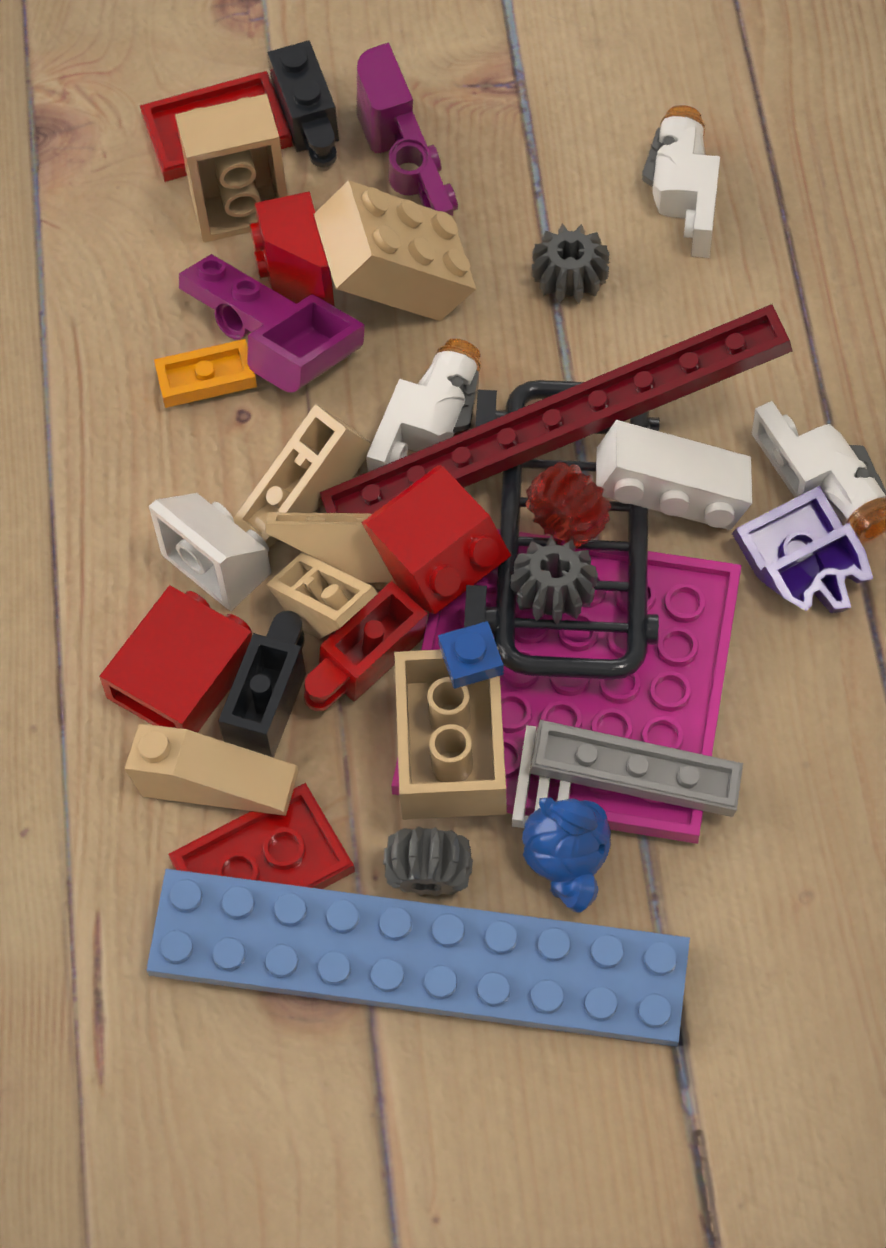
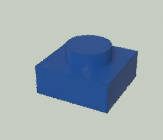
[438,621,504,689]

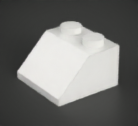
[149,493,271,612]

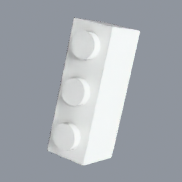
[596,420,752,530]

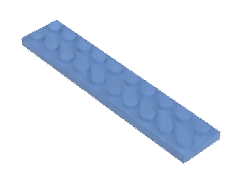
[146,869,690,1047]

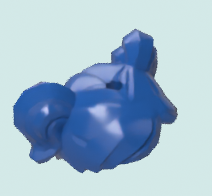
[522,797,611,913]

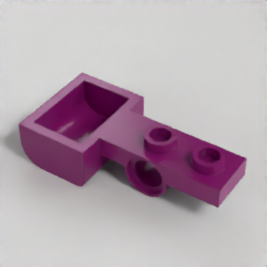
[356,42,458,217]
[179,254,365,393]

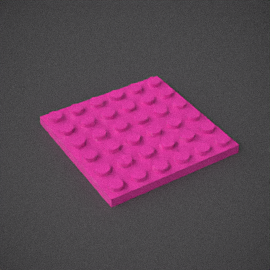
[391,528,742,844]

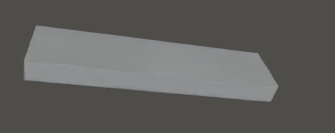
[529,720,743,817]

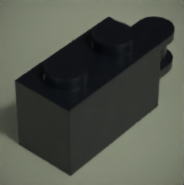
[267,40,339,167]
[218,611,306,758]

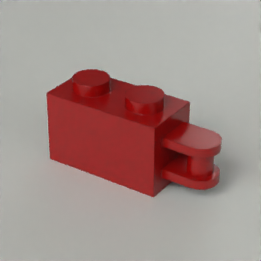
[304,581,428,711]

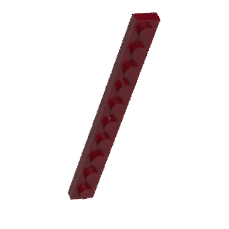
[320,304,793,514]

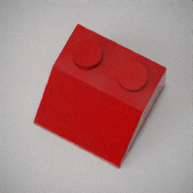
[249,191,335,307]
[361,465,511,614]

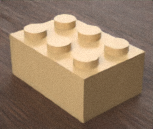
[175,94,288,243]
[314,180,476,321]
[394,647,507,820]

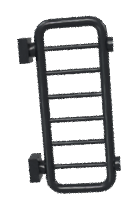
[464,380,660,680]

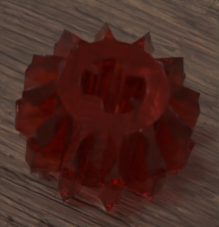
[525,461,611,549]

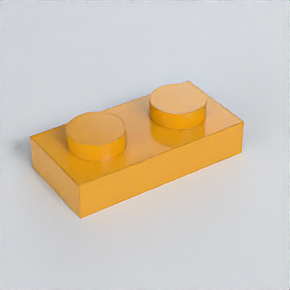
[154,339,257,408]

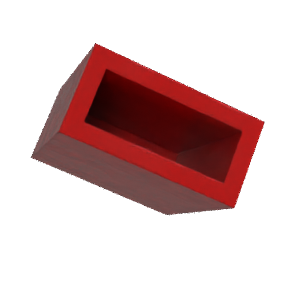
[99,585,252,733]

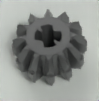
[532,224,610,304]
[511,535,598,625]
[383,826,473,897]

